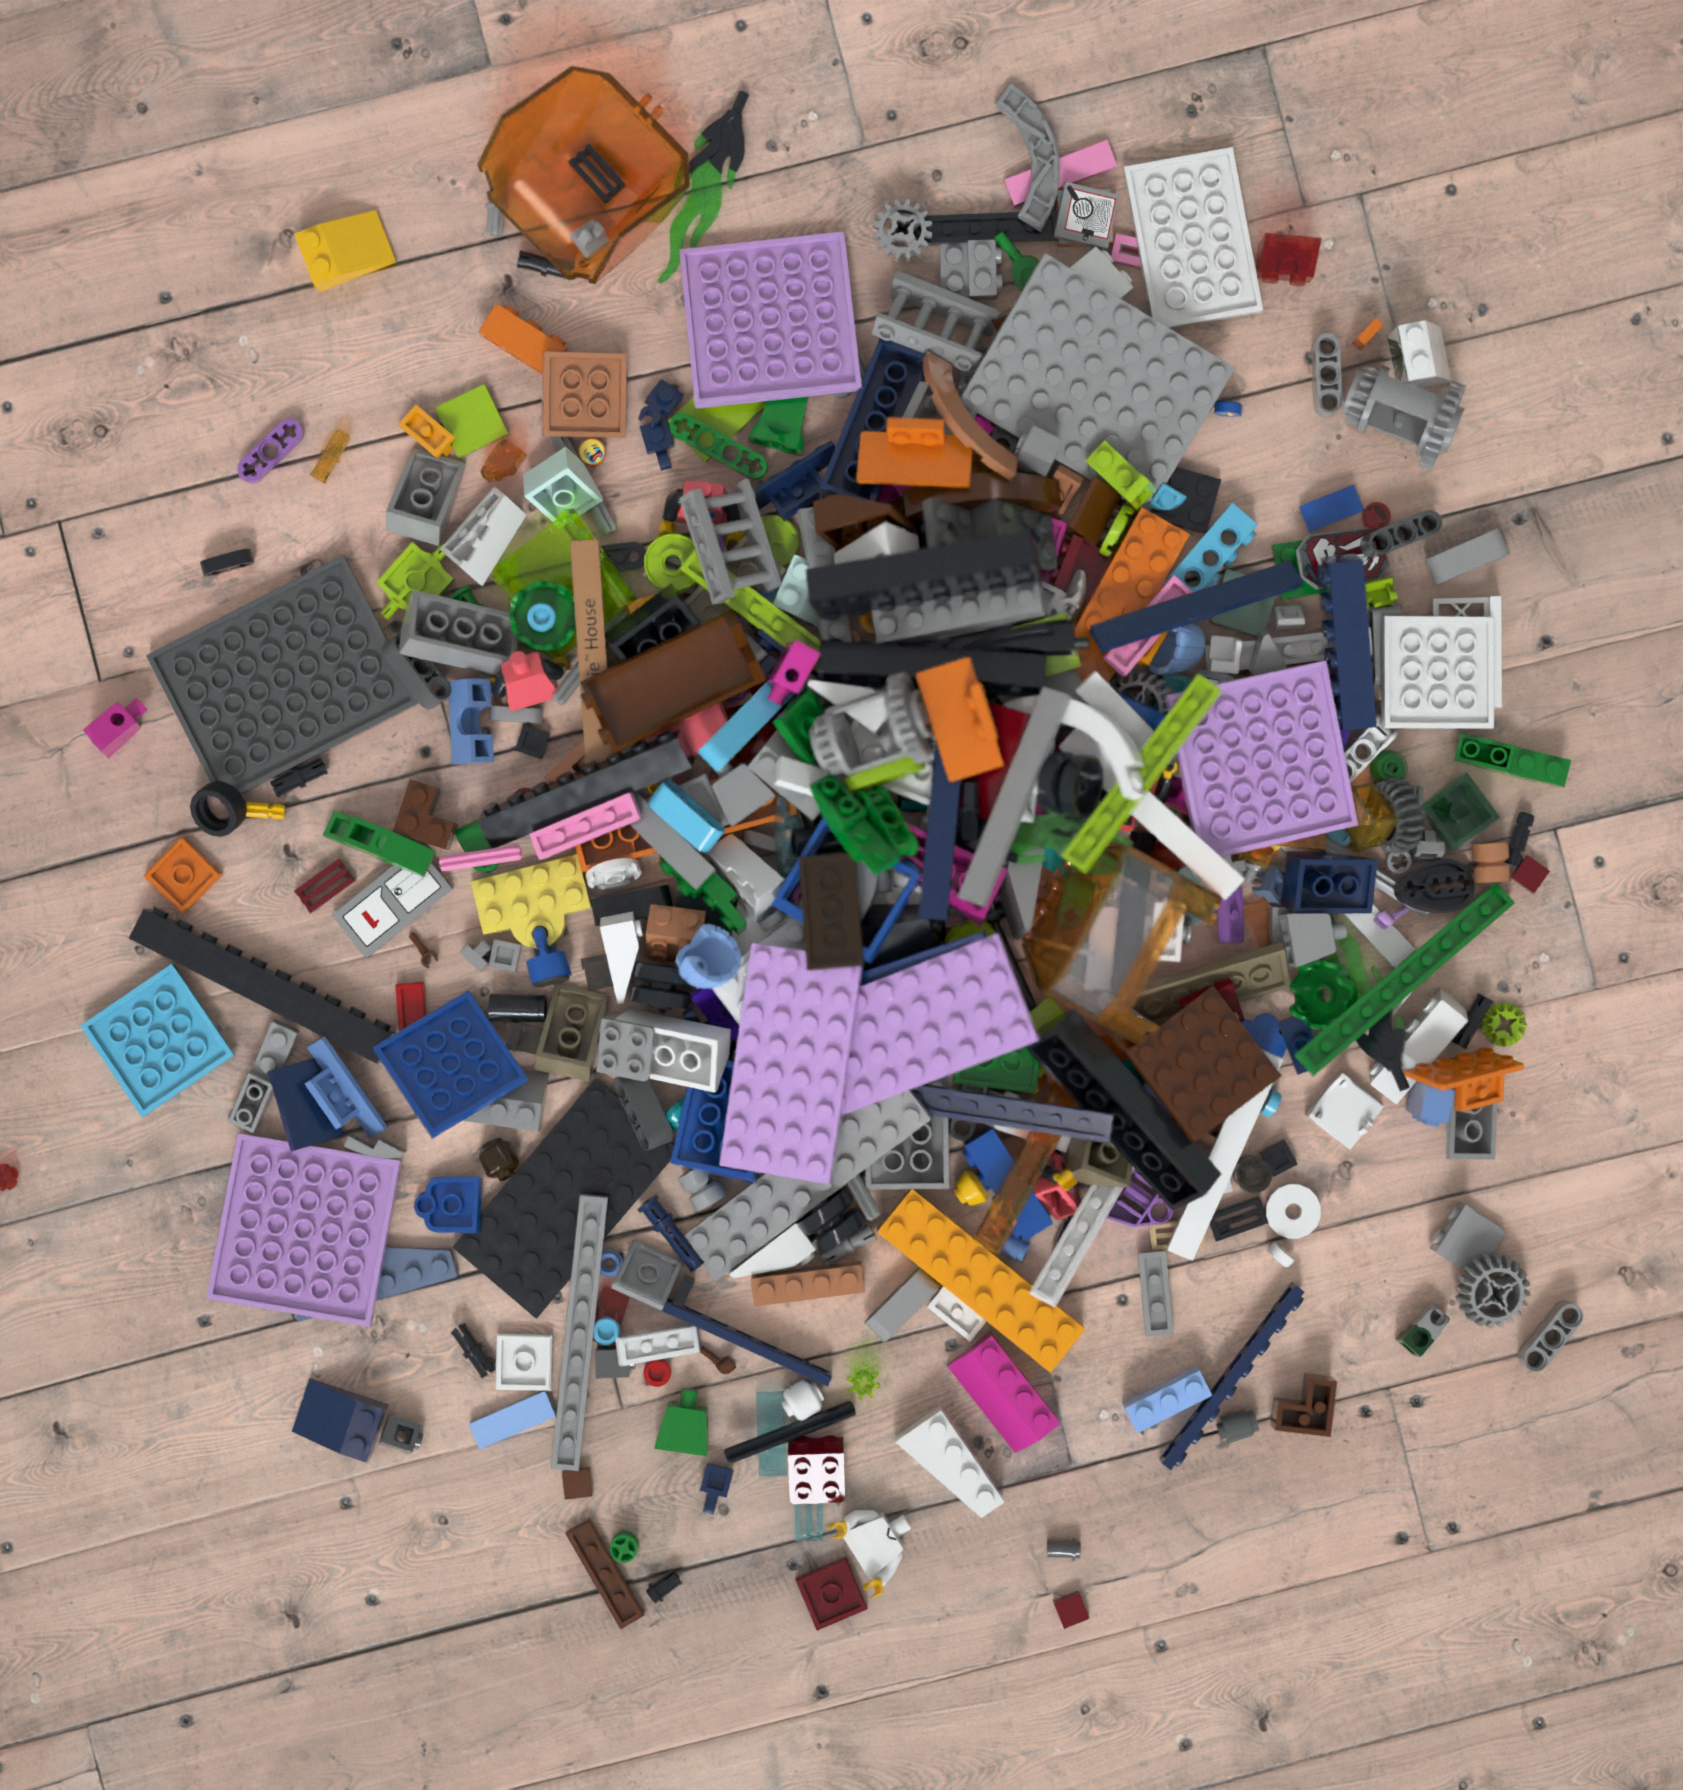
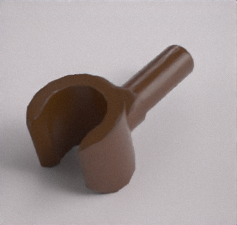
[408,932,438,968]
[700,1346,737,1374]

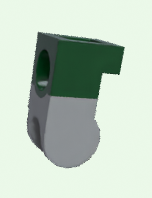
[1395,1303,1450,1357]

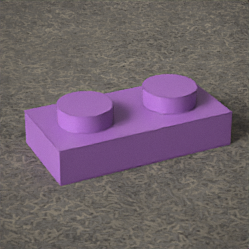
[1216,887,1244,943]

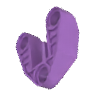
[1107,1169,1173,1227]

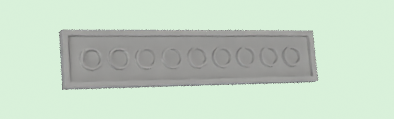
[684,1089,933,1281]

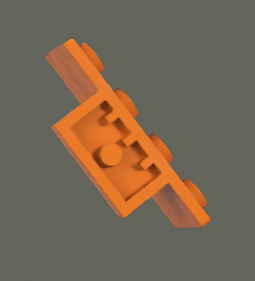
[857,418,973,488]
[916,657,1003,782]
[1404,1047,1524,1112]

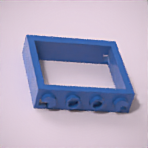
[771,817,922,964]

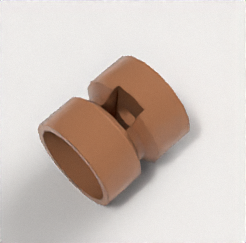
[1472,842,1511,883]

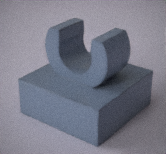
[1252,866,1284,905]

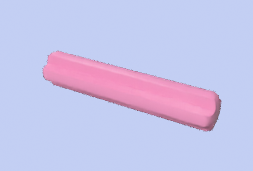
[439,845,522,871]

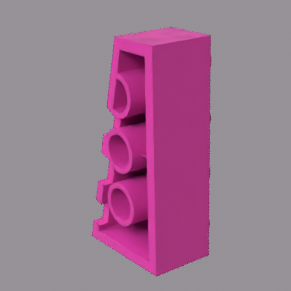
[899,823,1007,928]

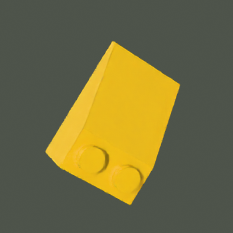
[294,210,396,292]

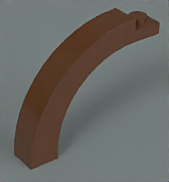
[888,472,1062,525]

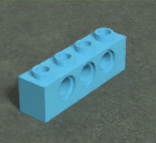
[1160,503,1258,592]

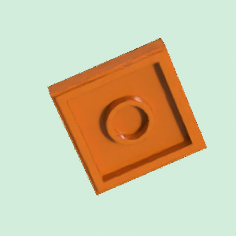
[143,836,223,914]

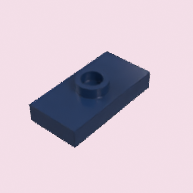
[1278,1016,1313,1075]

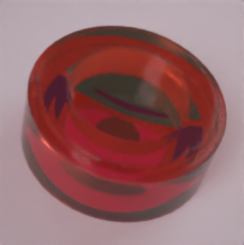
[1361,502,1391,531]

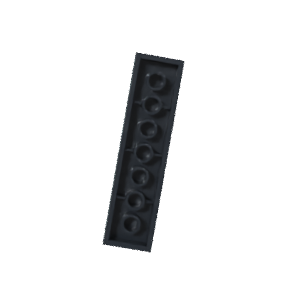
[805,531,1042,621]
[1024,1008,1222,1211]

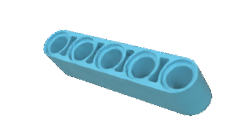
[698,671,793,772]

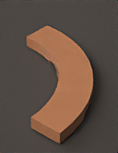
[923,351,1017,480]

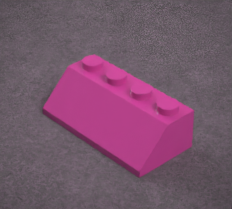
[947,1331,1061,1453]

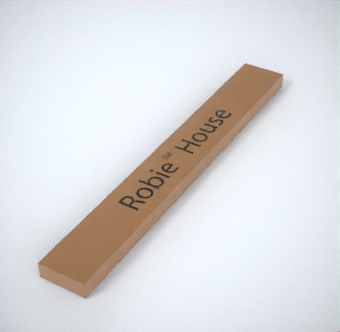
[570,539,613,764]

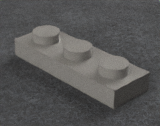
[1137,1250,1174,1337]

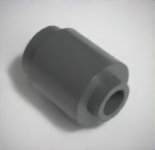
[1216,1409,1259,1444]

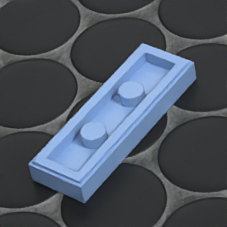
[469,1391,556,1449]

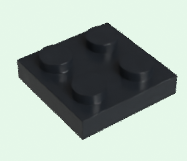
[1154,467,1221,534]

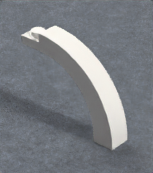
[1003,695,1145,800]

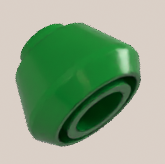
[1370,750,1408,783]

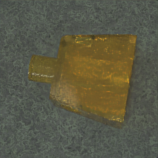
[1345,783,1398,852]

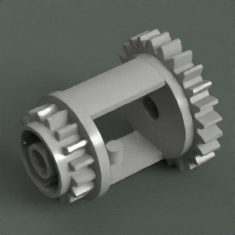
[1341,365,1466,471]
[810,672,935,776]

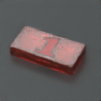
[593,1286,630,1348]

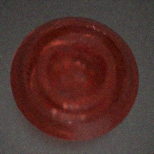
[1149,840,1186,872]

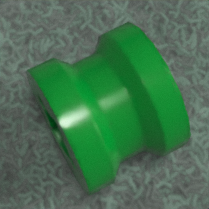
[610,1531,639,1563]

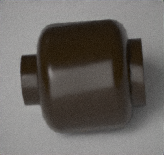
[479,1138,519,1181]

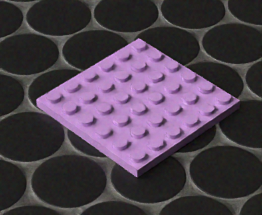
[679,231,862,409]
[1165,661,1358,857]
[206,1133,402,1327]

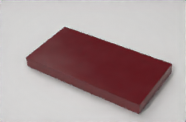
[958,700,1031,820]

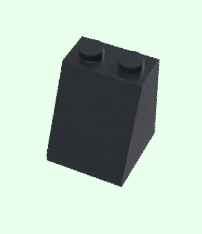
[861,904,945,971]

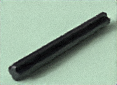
[724,1401,856,1464]

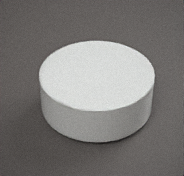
[1268,1241,1295,1268]

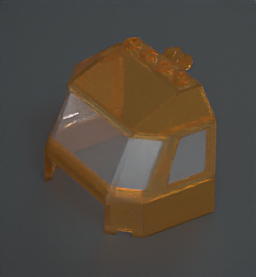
[1022,837,1222,1046]

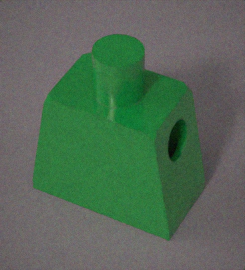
[654,1388,709,1456]

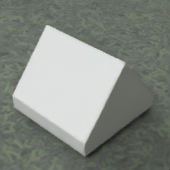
[1274,605,1305,631]

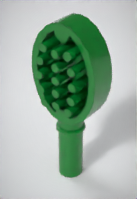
[994,231,1039,291]

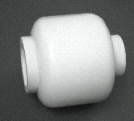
[781,1379,824,1421]

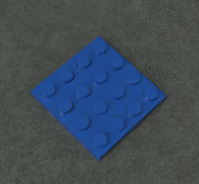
[373,990,528,1139]

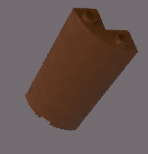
[580,609,767,753]

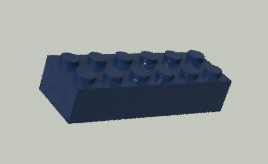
[819,338,926,502]
[1317,554,1377,731]

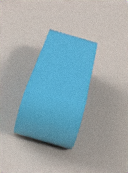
[647,779,725,853]

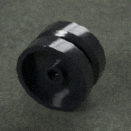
[1037,751,1103,818]
[629,962,691,1010]
[796,1187,867,1255]

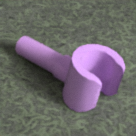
[1373,906,1410,930]

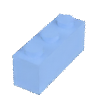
[1122,1366,1212,1433]

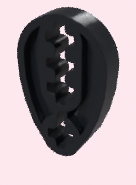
[1394,859,1474,913]

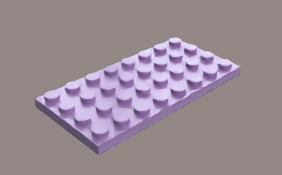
[841,933,1040,1115]
[720,942,863,1184]

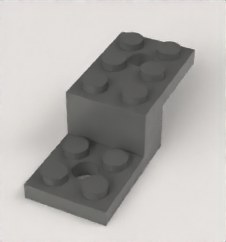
[922,498,1057,571]

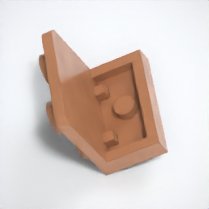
[646,904,706,963]

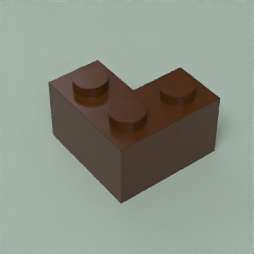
[393,779,458,850]
[1270,1373,1337,1437]

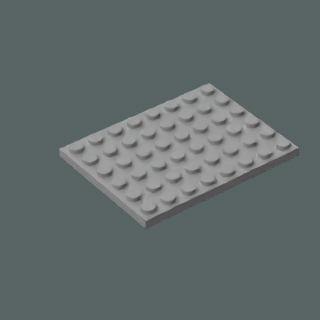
[960,253,1235,512]

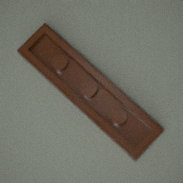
[565,1518,645,1630]

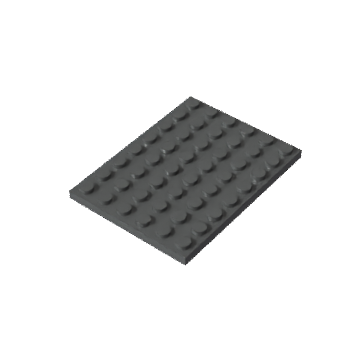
[146,555,419,804]

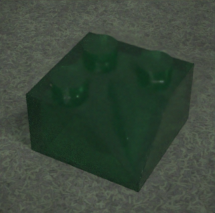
[1422,772,1500,851]

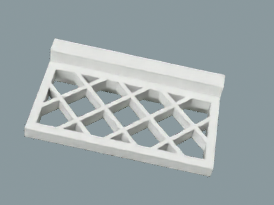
[1433,596,1502,709]

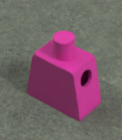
[83,698,147,759]

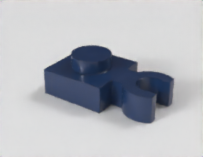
[638,379,684,429]

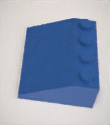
[670,1061,759,1183]

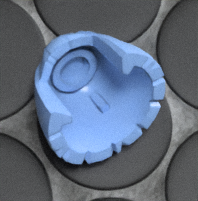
[1148,623,1206,675]
[676,924,742,989]

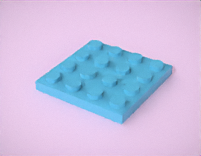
[80,963,236,1117]

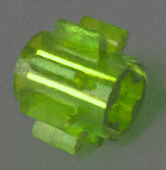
[846,1364,880,1400]

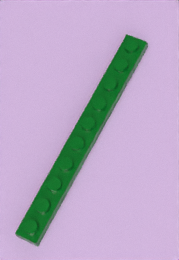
[1294,883,1515,1077]

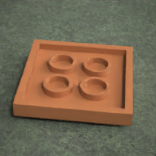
[542,351,627,438]

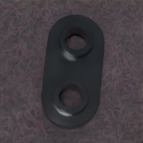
[599,542,646,574]

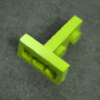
[1086,440,1157,511]

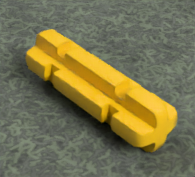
[245,802,286,819]

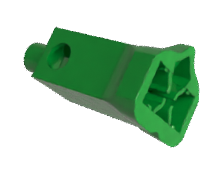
[748,396,809,456]

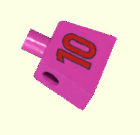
[767,640,821,706]

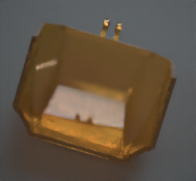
[477,66,690,284]

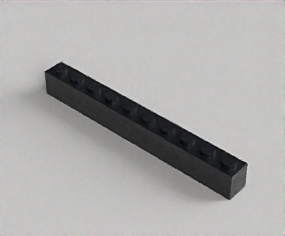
[128,906,396,1064]

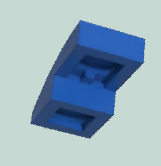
[1299,485,1365,532]

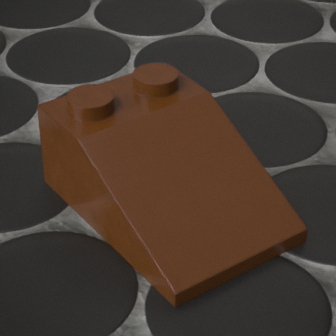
[813,494,916,551]

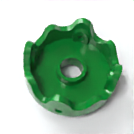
[509,580,576,652]
[1289,960,1358,1029]

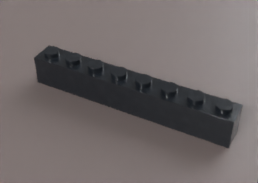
[818,639,1046,697]
[477,729,695,848]

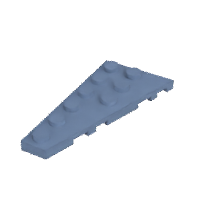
[295,1246,459,1322]

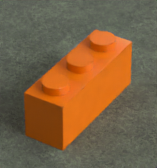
[478,303,568,375]

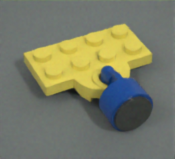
[471,854,592,987]

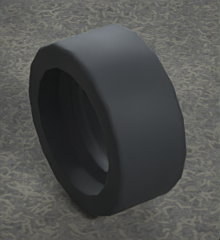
[190,781,247,837]

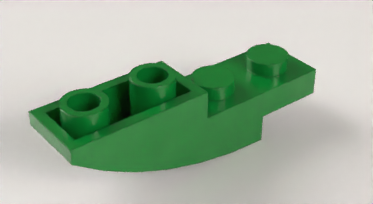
[1454,733,1571,788]
[809,773,900,876]
[323,810,436,877]
[658,854,747,935]

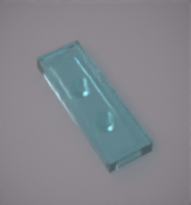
[756,1391,787,1477]

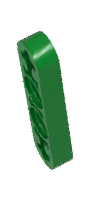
[669,413,767,480]

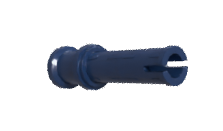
[637,1194,704,1272]

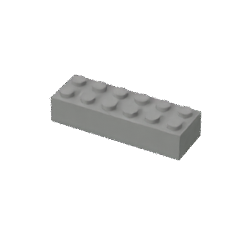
[872,583,1047,646]

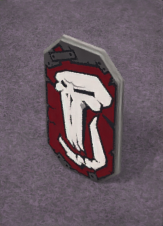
[1296,527,1389,590]

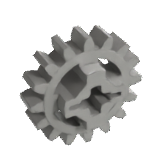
[873,199,932,261]

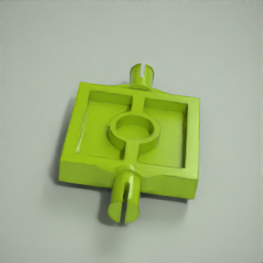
[376,542,455,620]

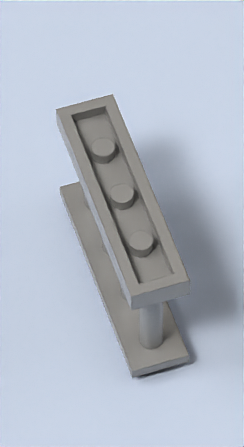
[871,270,1000,374]
[679,478,782,605]

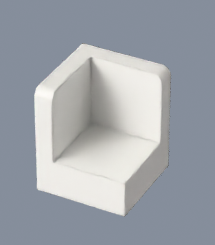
[1207,635,1242,674]

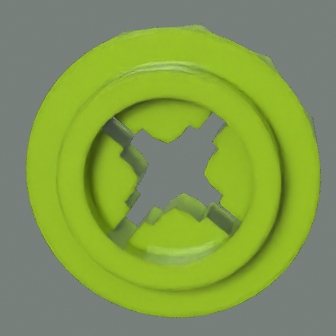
[1482,1002,1527,1047]

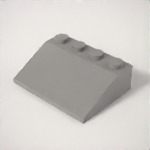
[865,1075,950,1190]

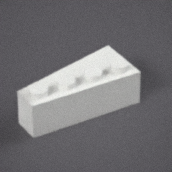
[1369,988,1468,1105]
[895,1405,1004,1518]

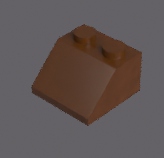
[1065,477,1122,547]

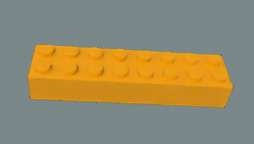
[877,1189,1086,1373]

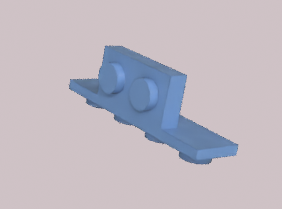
[305,1037,388,1138]

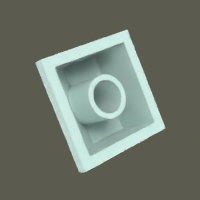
[523,447,603,528]
[773,554,819,628]

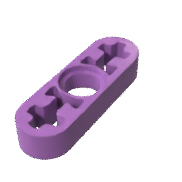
[237,418,304,484]

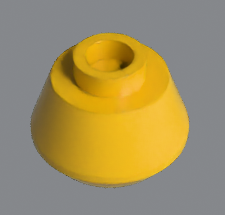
[953,1170,989,1206]

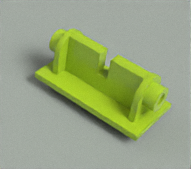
[1365,576,1398,609]

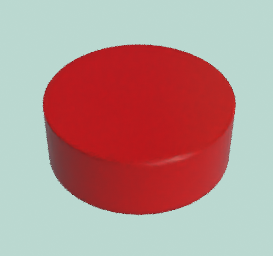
[643,1359,672,1387]

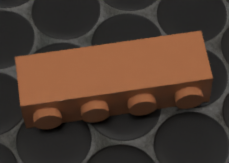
[751,1261,865,1307]

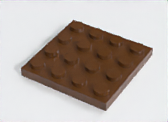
[1124,986,1282,1144]

